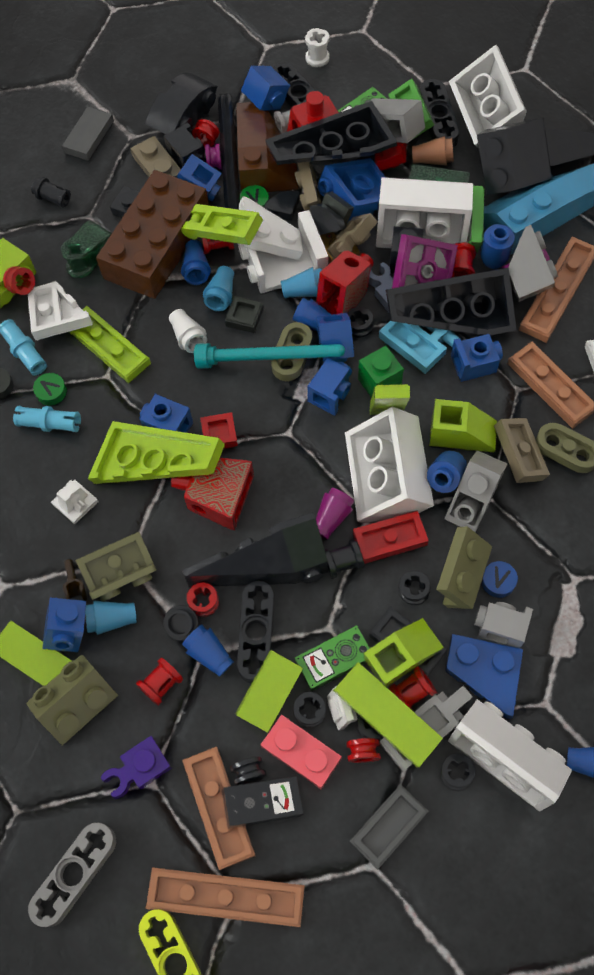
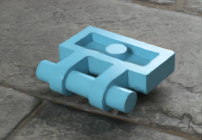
[379,321,460,374]

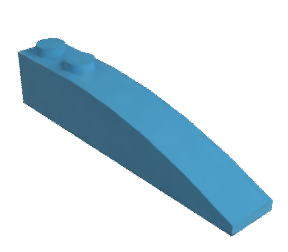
[484,163,594,255]

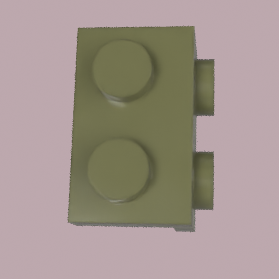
[436,527,492,609]
[76,531,156,601]
[27,655,118,746]

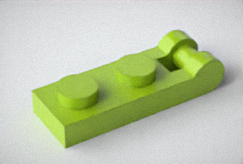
[181,204,263,245]

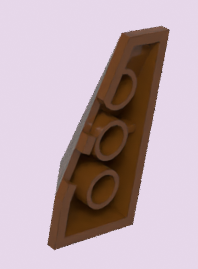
[236,102,298,192]

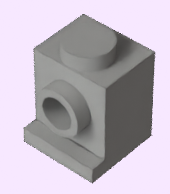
[474,602,533,648]

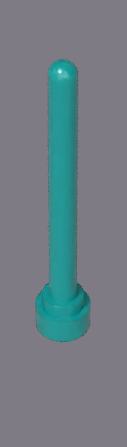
[194,343,345,369]

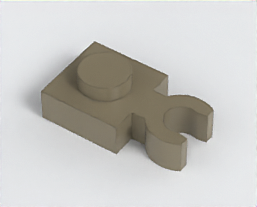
[327,213,377,259]

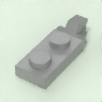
[379,686,473,772]

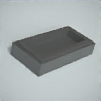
[62,106,114,161]
[350,784,429,870]

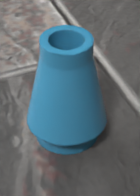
[203,266,234,311]
[281,267,322,299]
[85,601,137,635]

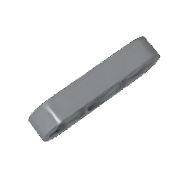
[28,823,116,927]

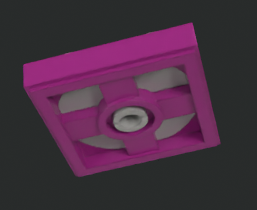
[392,234,458,288]

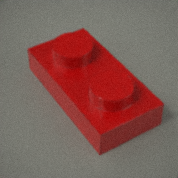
[353,510,429,564]

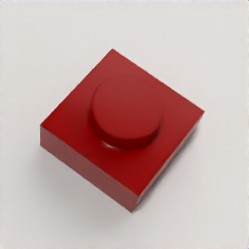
[375,142,407,171]
[200,412,238,449]

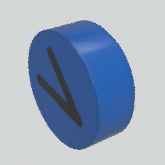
[481,561,518,598]

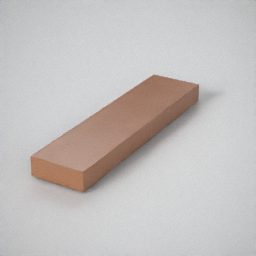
[519,236,594,343]
[146,868,305,927]

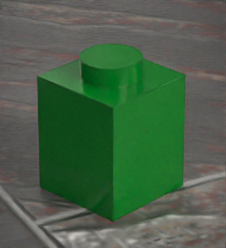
[358,346,404,398]

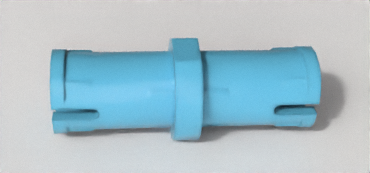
[0,319,47,376]
[13,406,81,432]

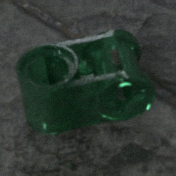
[61,220,112,278]

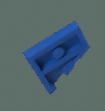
[445,634,523,719]

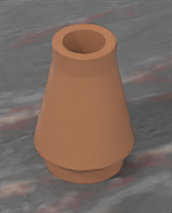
[412,136,454,166]

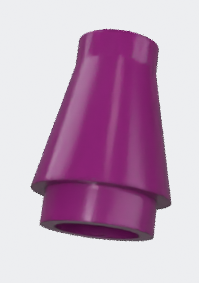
[316,488,354,540]

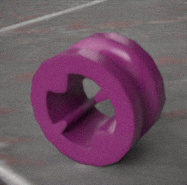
[205,144,222,170]

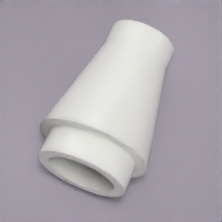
[169,309,207,353]

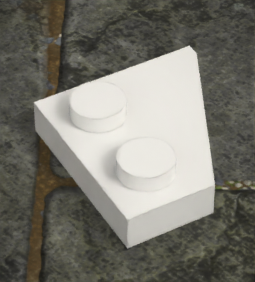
[239,196,303,260]
[28,281,93,341]

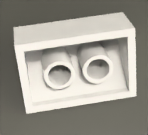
[449,45,527,148]
[376,178,473,248]
[345,406,434,523]
[448,699,572,811]

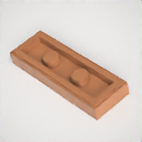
[507,342,594,429]
[182,747,256,871]

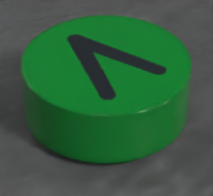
[240,185,269,207]
[33,373,67,406]

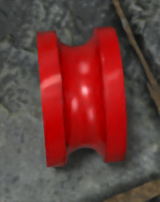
[192,119,220,148]
[3,266,35,295]
[187,582,219,617]
[347,738,381,763]

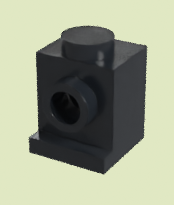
[164,123,206,169]

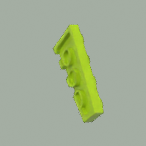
[88,421,225,484]

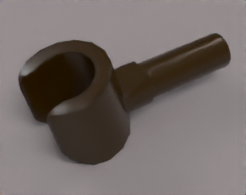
[63,559,87,601]

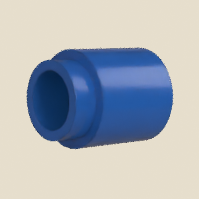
[480,224,515,269]
[427,451,467,493]

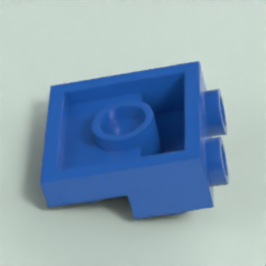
[318,158,386,223]

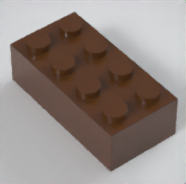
[96,169,209,299]

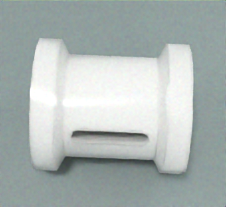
[305,28,330,67]

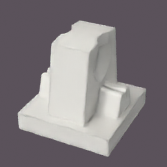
[51,480,99,524]
[327,686,358,731]

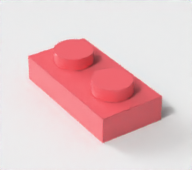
[261,715,342,790]

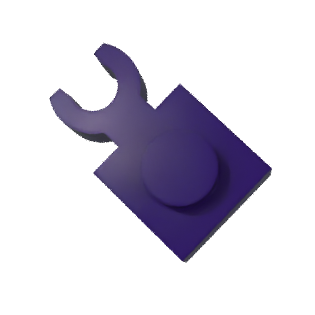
[101,736,172,799]

